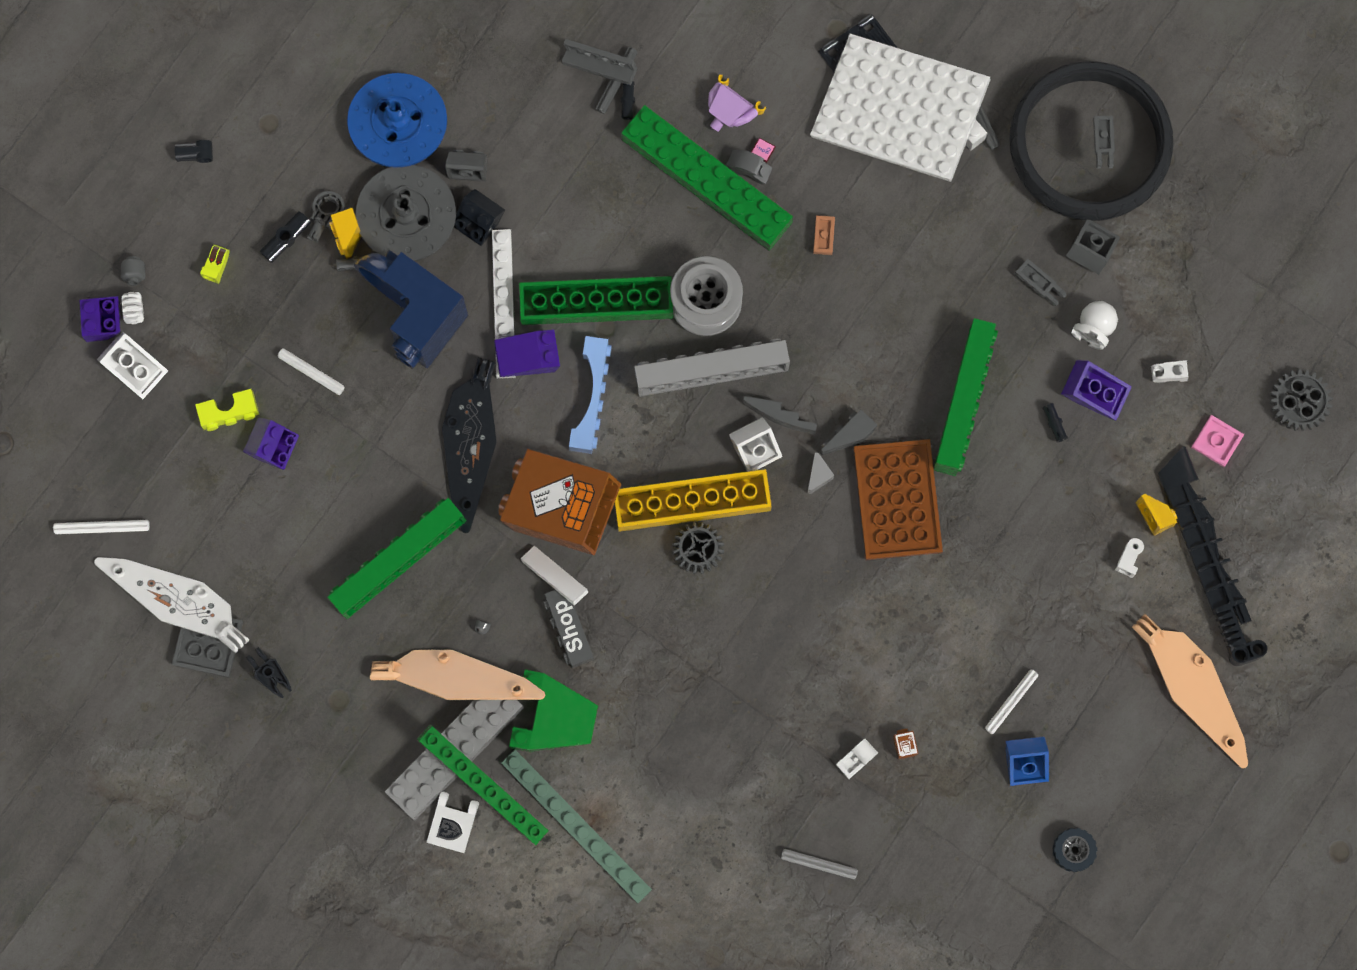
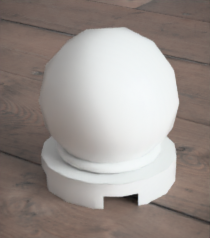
[1071,301,1118,350]

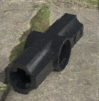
[260,211,311,263]

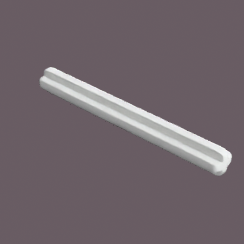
[53,520,150,534]

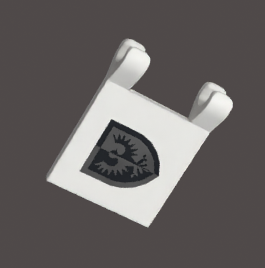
[427,792,479,853]

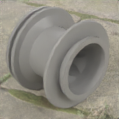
[670,256,743,336]

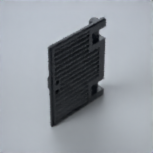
[818,14,897,73]

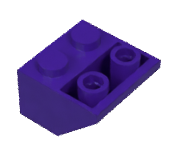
[80,296,121,342]
[243,417,299,470]

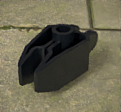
[246,647,292,698]

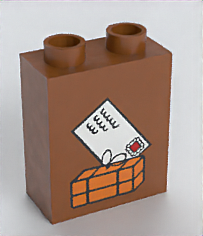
[499,449,621,556]

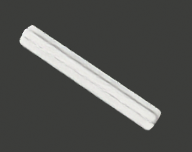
[278,348,345,395]
[985,669,1038,734]

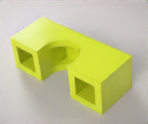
[196,389,259,431]

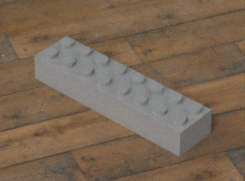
[634,339,790,397]
[385,700,524,821]

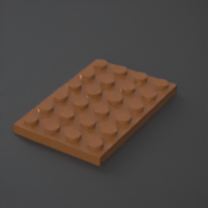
[854,439,943,560]

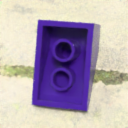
[494,330,560,377]
[1061,360,1132,421]

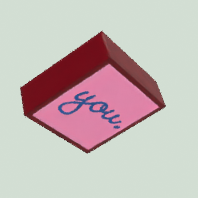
[751,137,776,164]

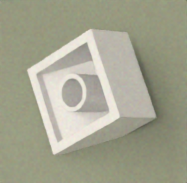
[729,417,783,472]

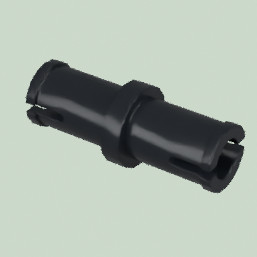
[621,81,635,120]
[1042,403,1068,443]

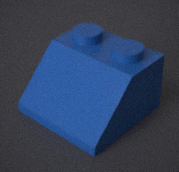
[1006,737,1049,786]

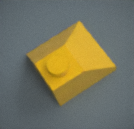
[1135,494,1177,536]

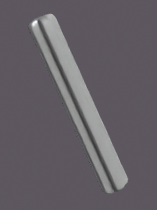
[781,849,858,879]

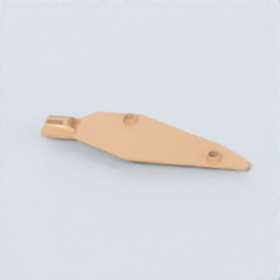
[1132,614,1248,768]
[370,650,545,700]

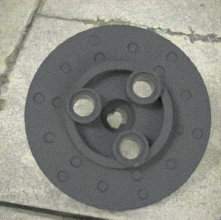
[356,165,456,261]

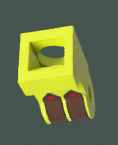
[200,245,230,284]

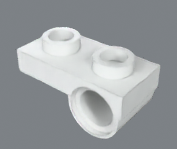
[836,739,878,779]

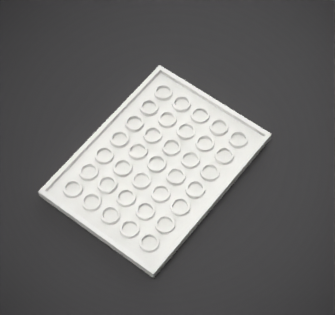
[810,34,991,182]

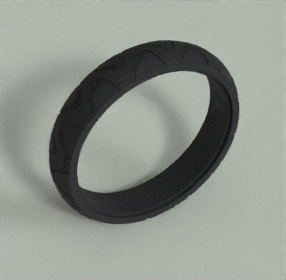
[1009,61,1173,221]

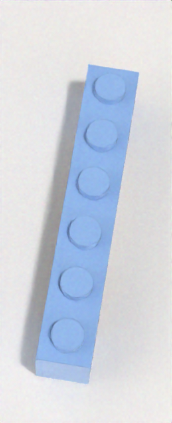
[569,336,612,454]

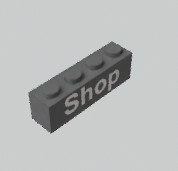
[543,590,594,668]

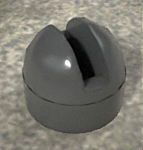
[474,619,491,635]

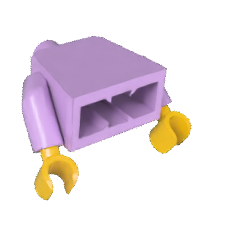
[708,75,766,132]

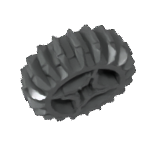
[672,522,724,574]

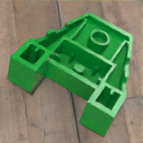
[509,670,598,752]

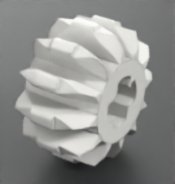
[122,292,144,324]

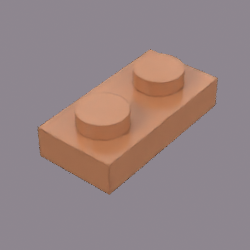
[813,216,835,255]

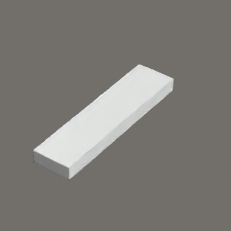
[521,546,588,605]

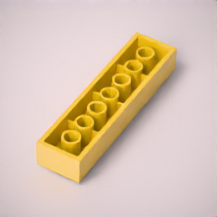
[615,469,772,531]

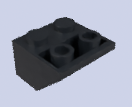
[454,189,505,246]

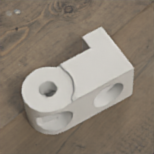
[1151,360,1188,383]
[1115,538,1144,578]

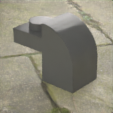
[726,150,772,184]

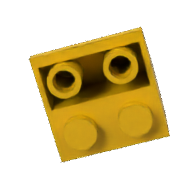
[329,208,362,259]

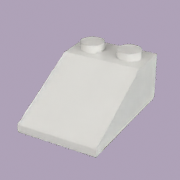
[97,331,168,399]

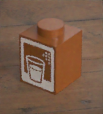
[893,729,918,759]

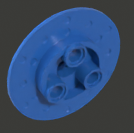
[347,73,447,167]

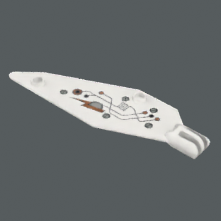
[94,557,249,653]

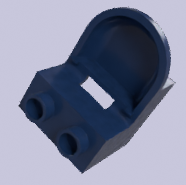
[354,250,468,369]

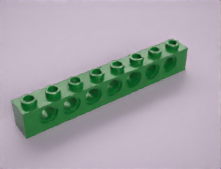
[417,725,549,845]

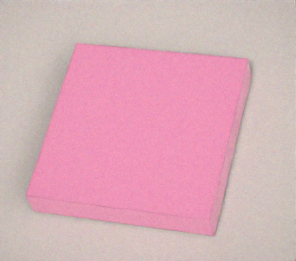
[1191,415,1244,467]

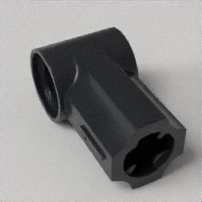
[175,140,213,163]

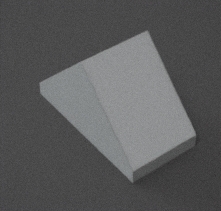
[807,453,834,494]

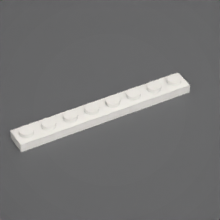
[492,229,516,379]

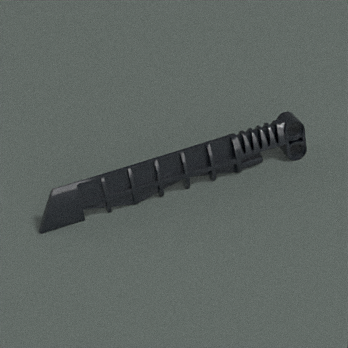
[1158,446,1268,666]

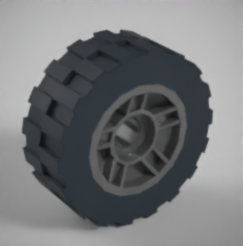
[1052,828,1098,872]

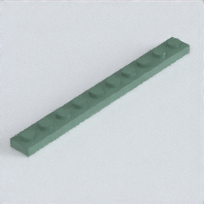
[501,750,652,904]

